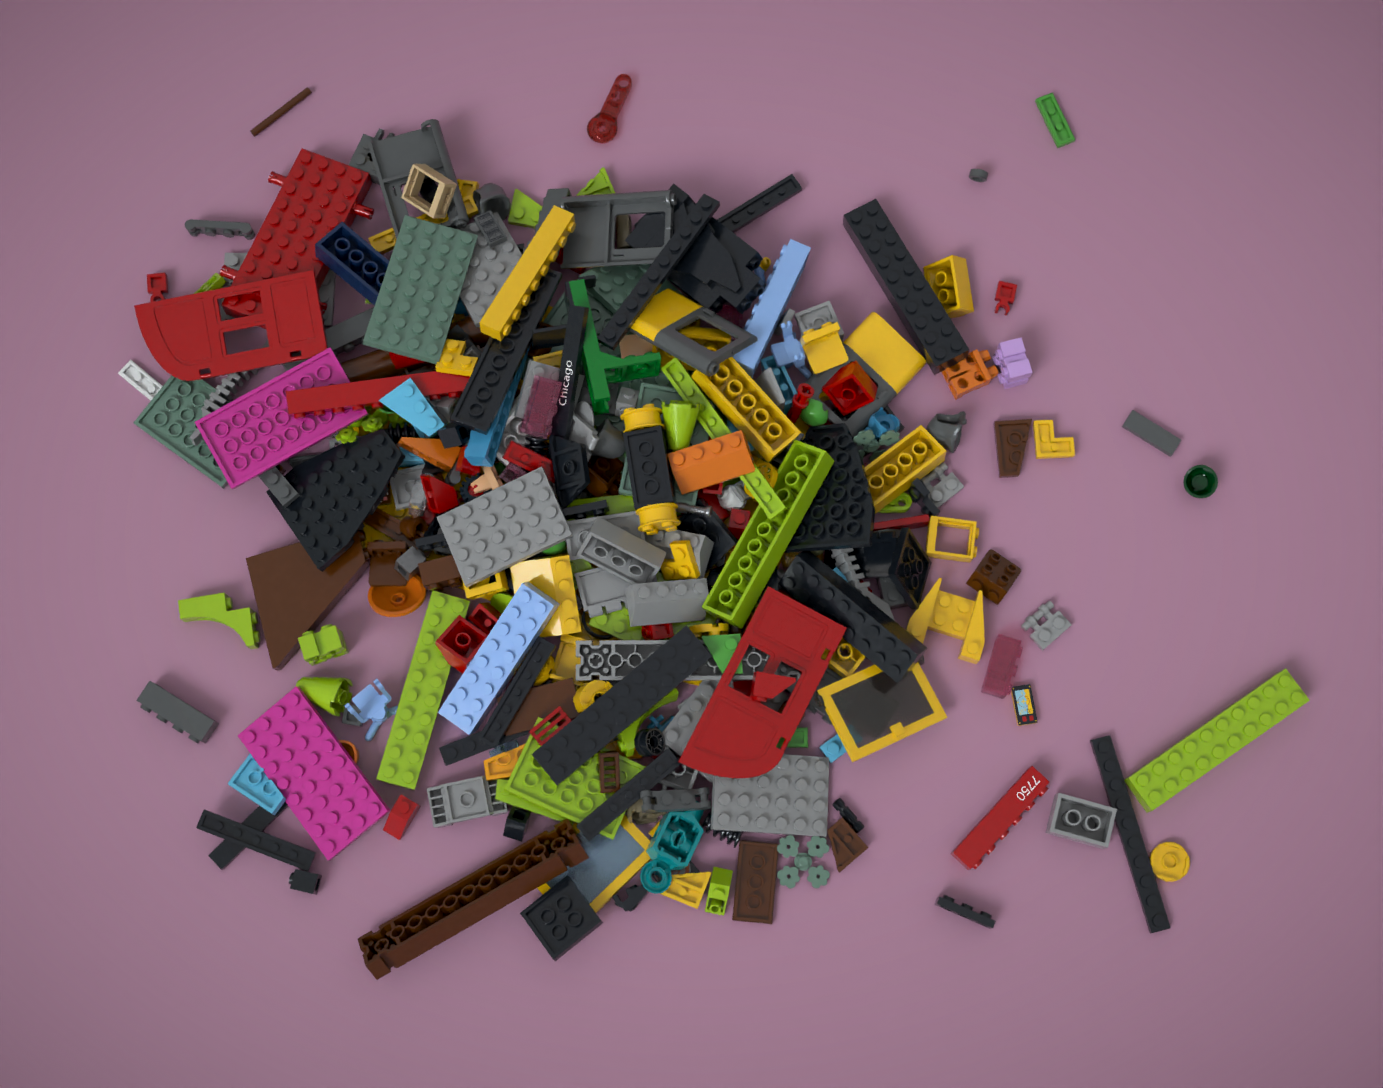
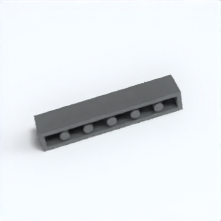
[282,307,374,371]

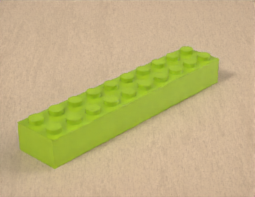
[702,440,834,629]
[376,590,470,791]
[1124,668,1310,813]

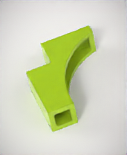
[178,593,261,649]
[617,688,679,758]

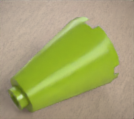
[661,400,700,452]
[296,677,353,717]

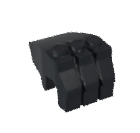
[612,884,649,912]

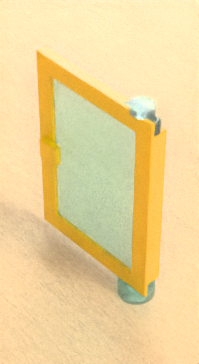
[537,815,652,913]

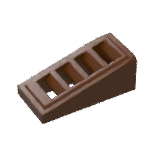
[598,750,620,793]

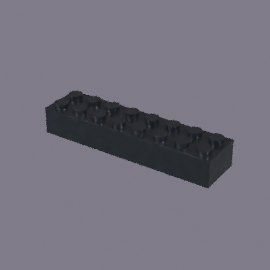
[778,551,927,683]

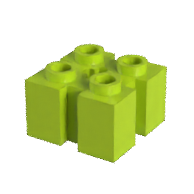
[298,624,349,666]

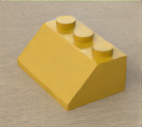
[923,255,974,318]

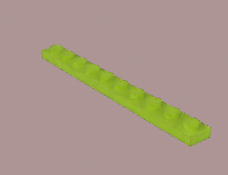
[661,358,788,520]

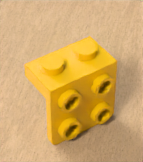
[800,321,848,374]

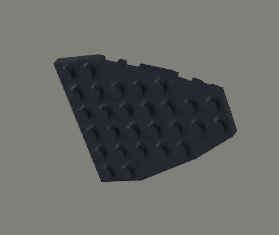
[784,423,875,553]
[266,429,405,572]

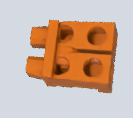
[942,349,999,400]

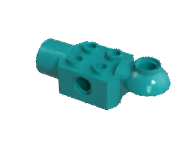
[640,800,705,894]

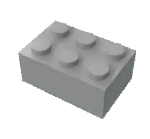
[1045,793,1117,849]

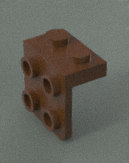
[367,540,409,587]
[966,549,1021,605]

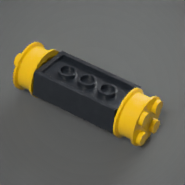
[620,404,681,535]

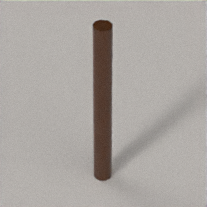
[250,87,312,137]

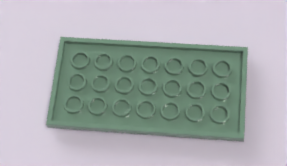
[363,215,478,364]

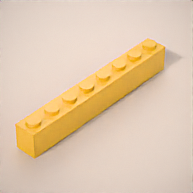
[479,205,576,341]

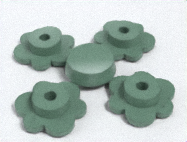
[853,429,900,462]
[777,835,830,888]

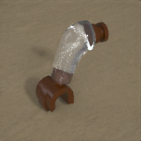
[400,473,444,539]

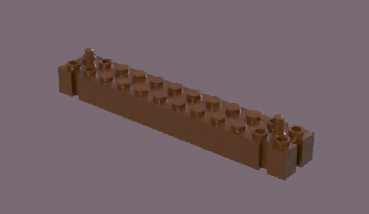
[358,818,589,980]

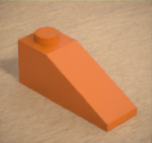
[397,437,460,472]

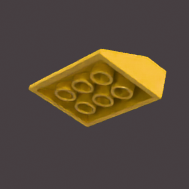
[510,552,582,637]

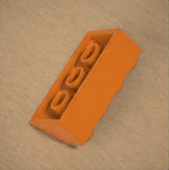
[667,430,755,495]

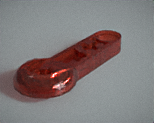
[587,74,632,144]

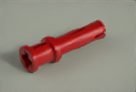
[787,383,815,425]

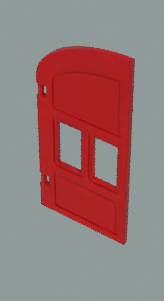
[134,270,328,381]
[678,586,847,778]

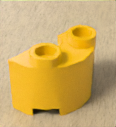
[573,680,613,713]

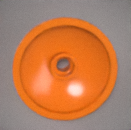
[368,574,426,617]

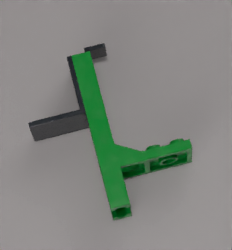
[532,275,661,415]

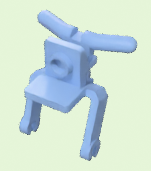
[770,321,812,379]
[344,678,398,741]

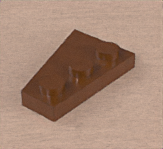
[994,419,1032,478]

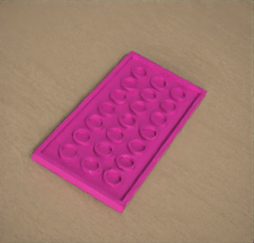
[195,347,369,489]
[238,686,390,861]

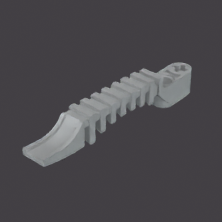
[189,340,269,446]
[831,548,895,621]

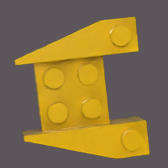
[905,578,985,664]

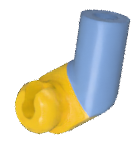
[754,257,771,283]

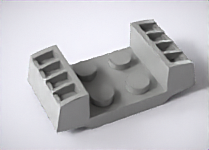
[427,776,508,828]

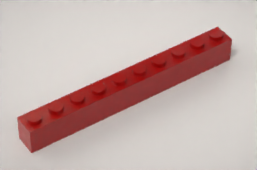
[286,371,470,419]

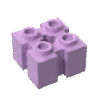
[992,337,1033,389]

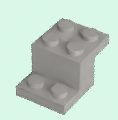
[794,300,844,343]

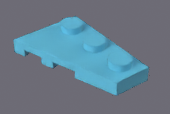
[378,378,445,437]
[228,754,286,816]

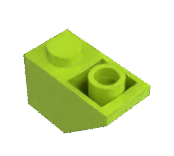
[705,867,733,916]

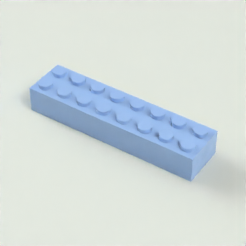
[732,239,811,378]
[438,582,560,735]

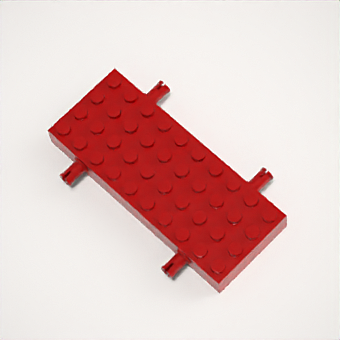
[220,148,374,329]

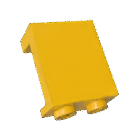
[549,634,599,690]

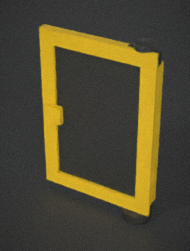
[814,655,948,763]

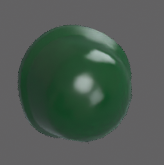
[1183,465,1218,498]

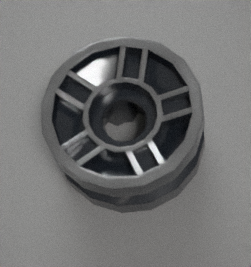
[634,728,665,757]

